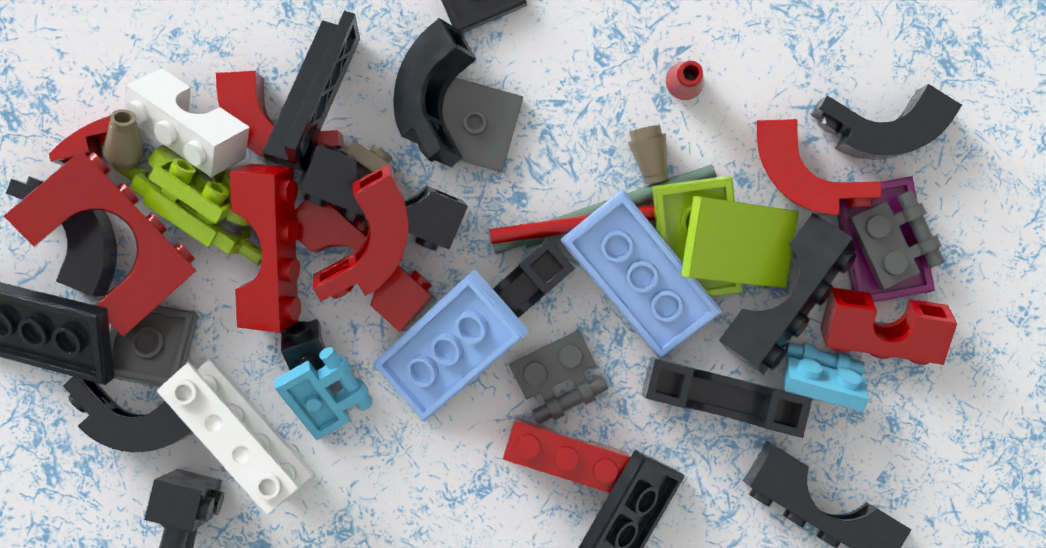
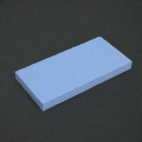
[561,189,723,360]
[373,269,529,422]

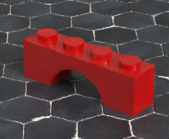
[229,164,301,333]
[295,200,434,332]

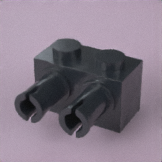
[144,469,224,548]

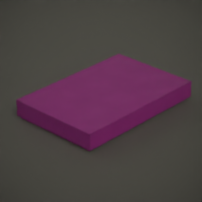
[837,176,935,302]

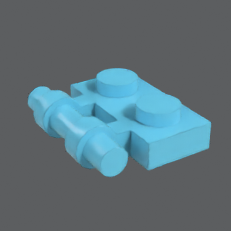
[783,342,869,412]
[274,347,372,440]

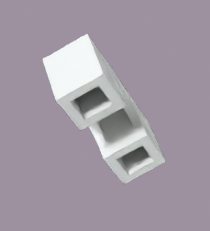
[125,68,249,178]

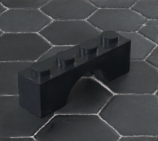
[298,140,468,251]
[719,213,857,375]
[641,357,813,438]
[743,441,912,548]

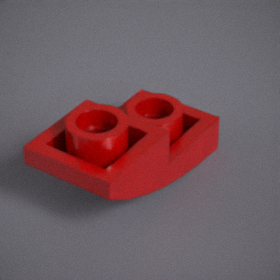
[49,116,110,165]

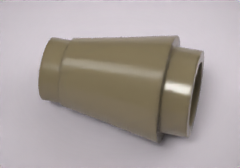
[103,109,144,170]
[628,124,668,184]

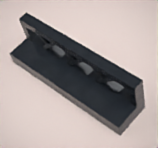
[262,10,360,171]

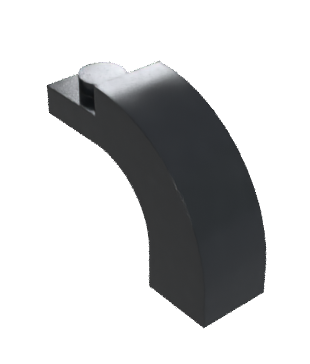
[393,18,476,167]
[810,84,962,160]
[6,176,117,296]
[63,377,193,452]

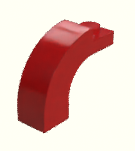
[216,71,344,168]
[757,119,881,215]
[313,164,408,302]

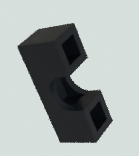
[492,238,575,318]

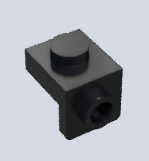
[281,319,326,371]

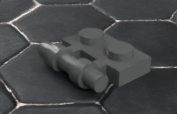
[847,190,945,290]
[509,330,608,424]

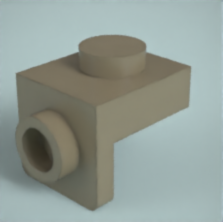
[340,140,397,174]

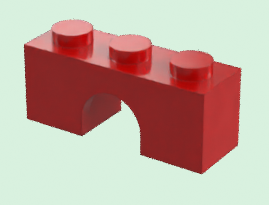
[820,287,958,365]
[503,417,630,493]

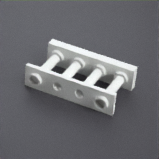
[156,358,315,515]

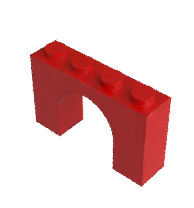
[4,150,197,337]

